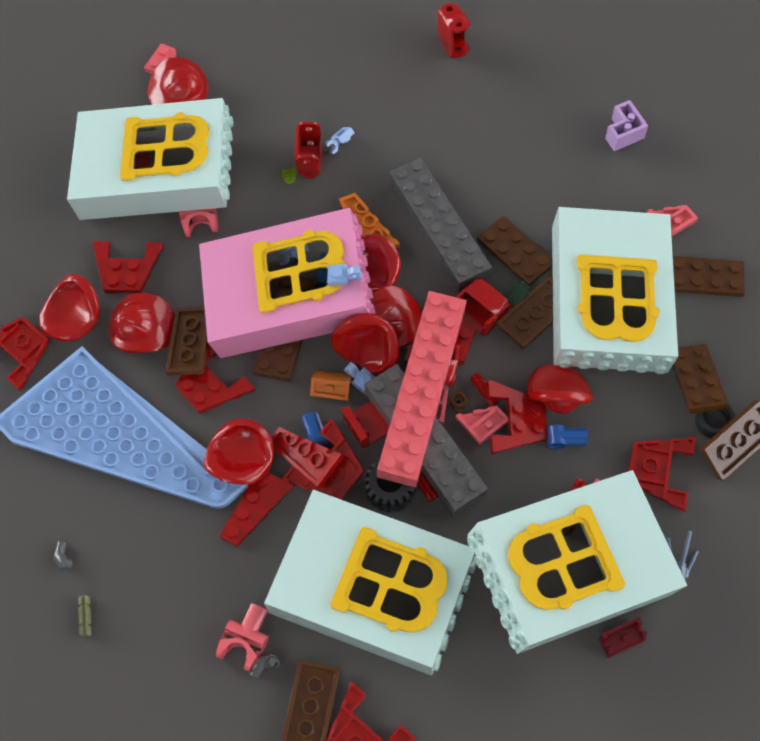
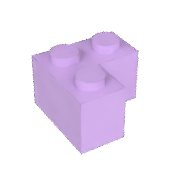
[605,100,648,151]

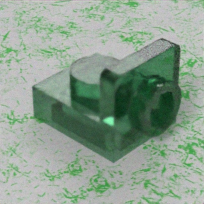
[502,279,531,307]

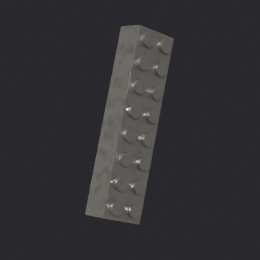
[389,157,492,294]
[364,364,488,517]

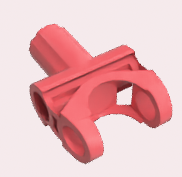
[179,208,218,238]
[216,603,269,672]

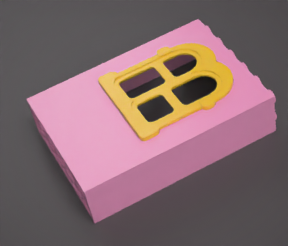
[199,208,376,358]

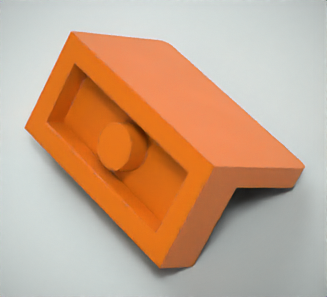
[310,370,352,401]

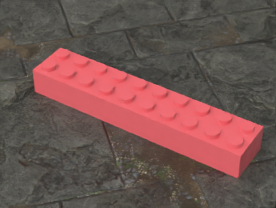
[377,291,467,488]

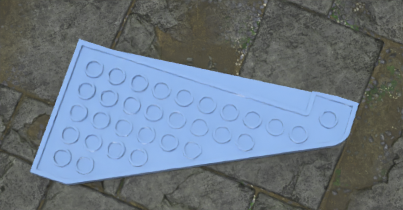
[0,346,248,509]

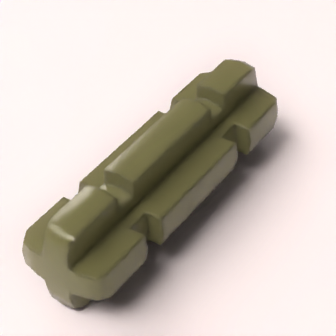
[78,596,92,637]

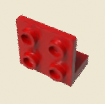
[341,401,389,449]

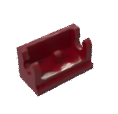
[598,617,647,658]

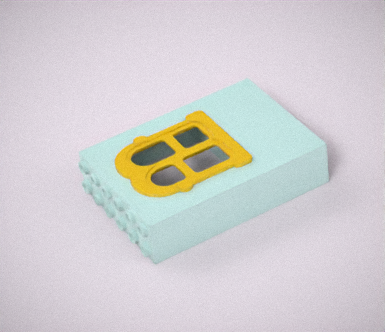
[67,98,233,220]
[552,207,678,374]
[467,470,687,654]
[264,490,477,676]

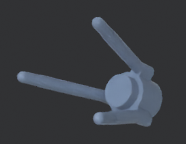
[666,530,699,579]

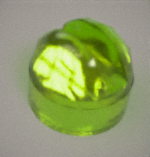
[282,168,297,184]

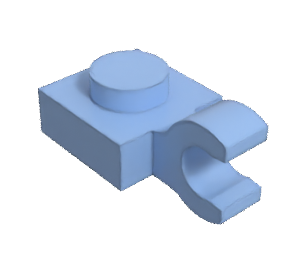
[324,127,354,154]
[276,244,309,266]
[327,264,362,286]
[344,362,375,395]

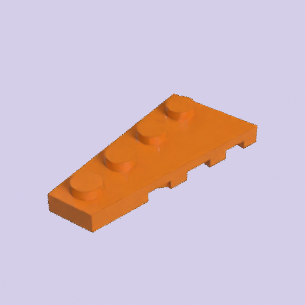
[339,193,400,248]

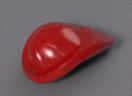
[147,57,209,105]
[361,234,401,292]
[39,274,100,342]
[370,286,422,350]
[108,293,175,354]
[330,313,399,376]
[526,363,594,414]
[203,419,274,485]

